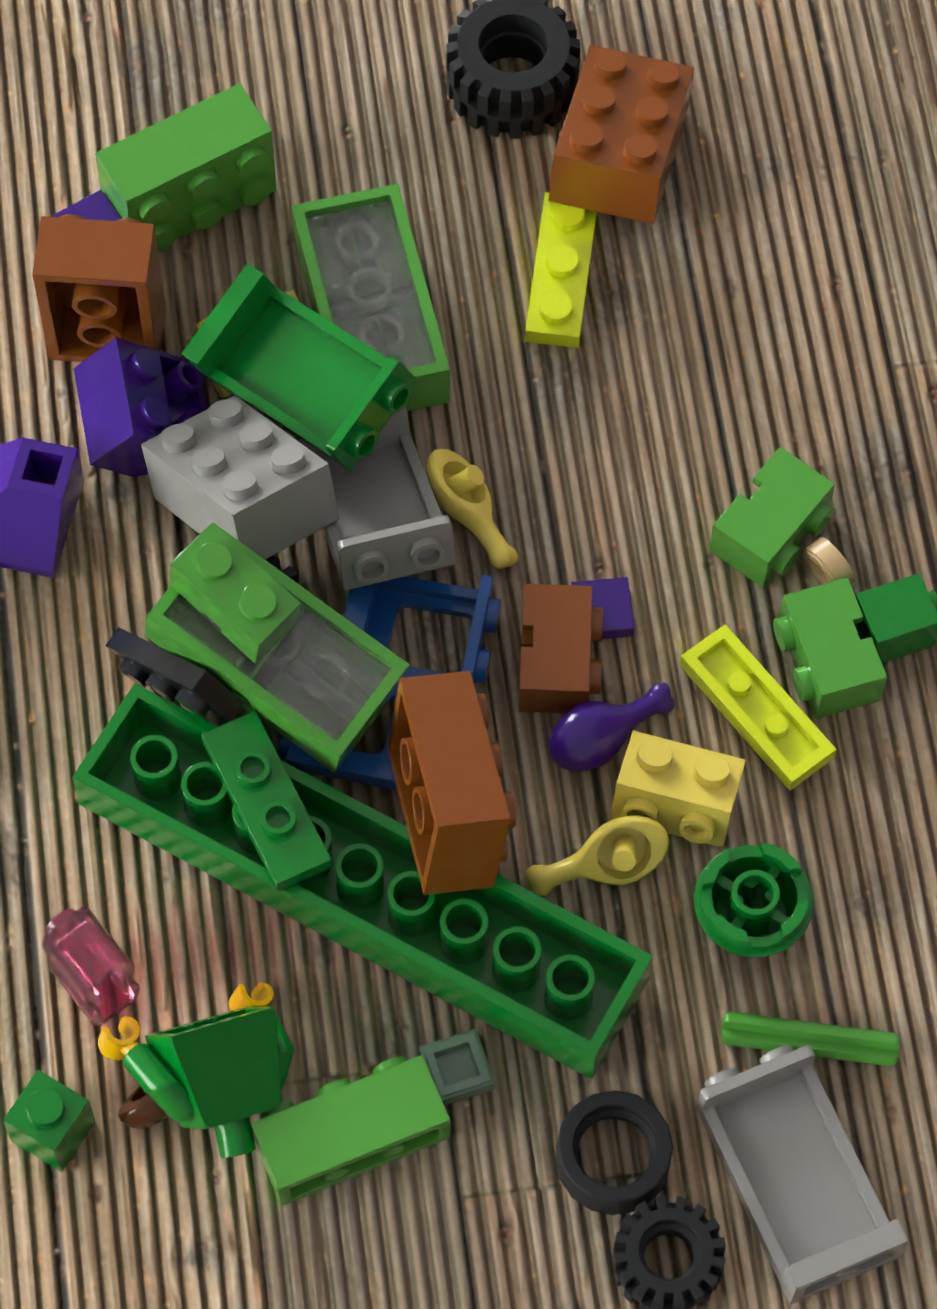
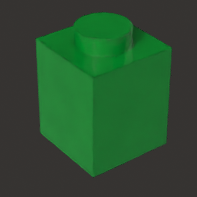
[855,573,937,663]
[3,1070,95,1172]

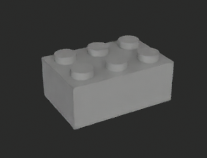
[141,395,340,559]

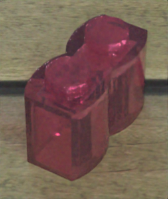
[42,907,140,1026]

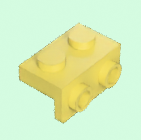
[610,731,746,847]

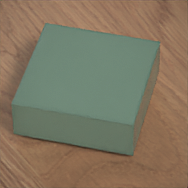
[419,1029,495,1106]

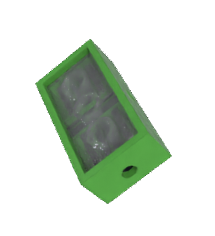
[291,184,450,411]
[145,526,410,774]

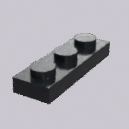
[105,627,244,721]

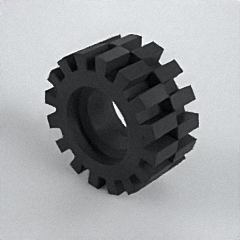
[612,1196,726,1309]

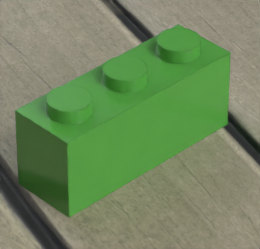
[251,1055,450,1206]

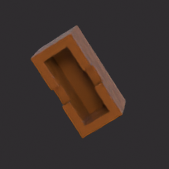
[519,583,603,714]

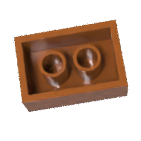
[548,45,694,224]
[32,214,166,362]
[387,671,516,895]

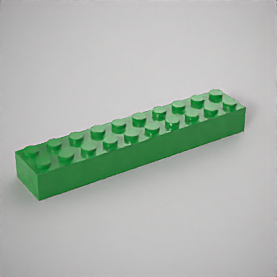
[72,683,653,1079]

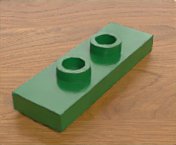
[201,711,332,892]

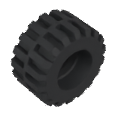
[446,0,580,139]

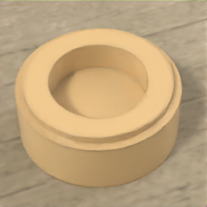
[803,537,855,584]

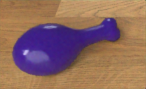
[549,682,675,772]

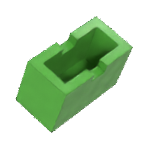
[709,447,835,588]
[169,522,301,664]
[773,577,887,719]

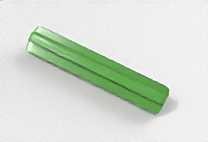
[721,1011,900,1066]

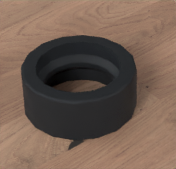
[555,1090,674,1215]

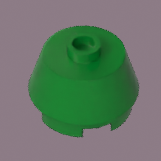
[694,843,814,958]

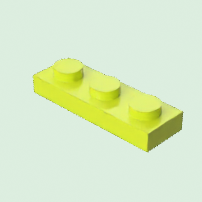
[525,192,597,348]
[680,624,837,791]

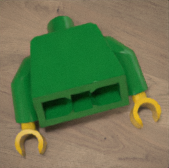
[98,982,294,1158]

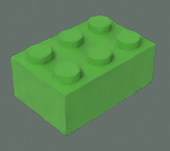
[95,83,277,252]

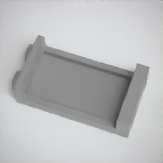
[295,406,456,591]
[696,1045,908,1305]

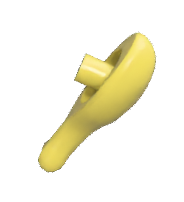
[425,448,518,569]
[525,816,669,896]

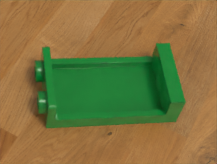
[181,263,417,472]

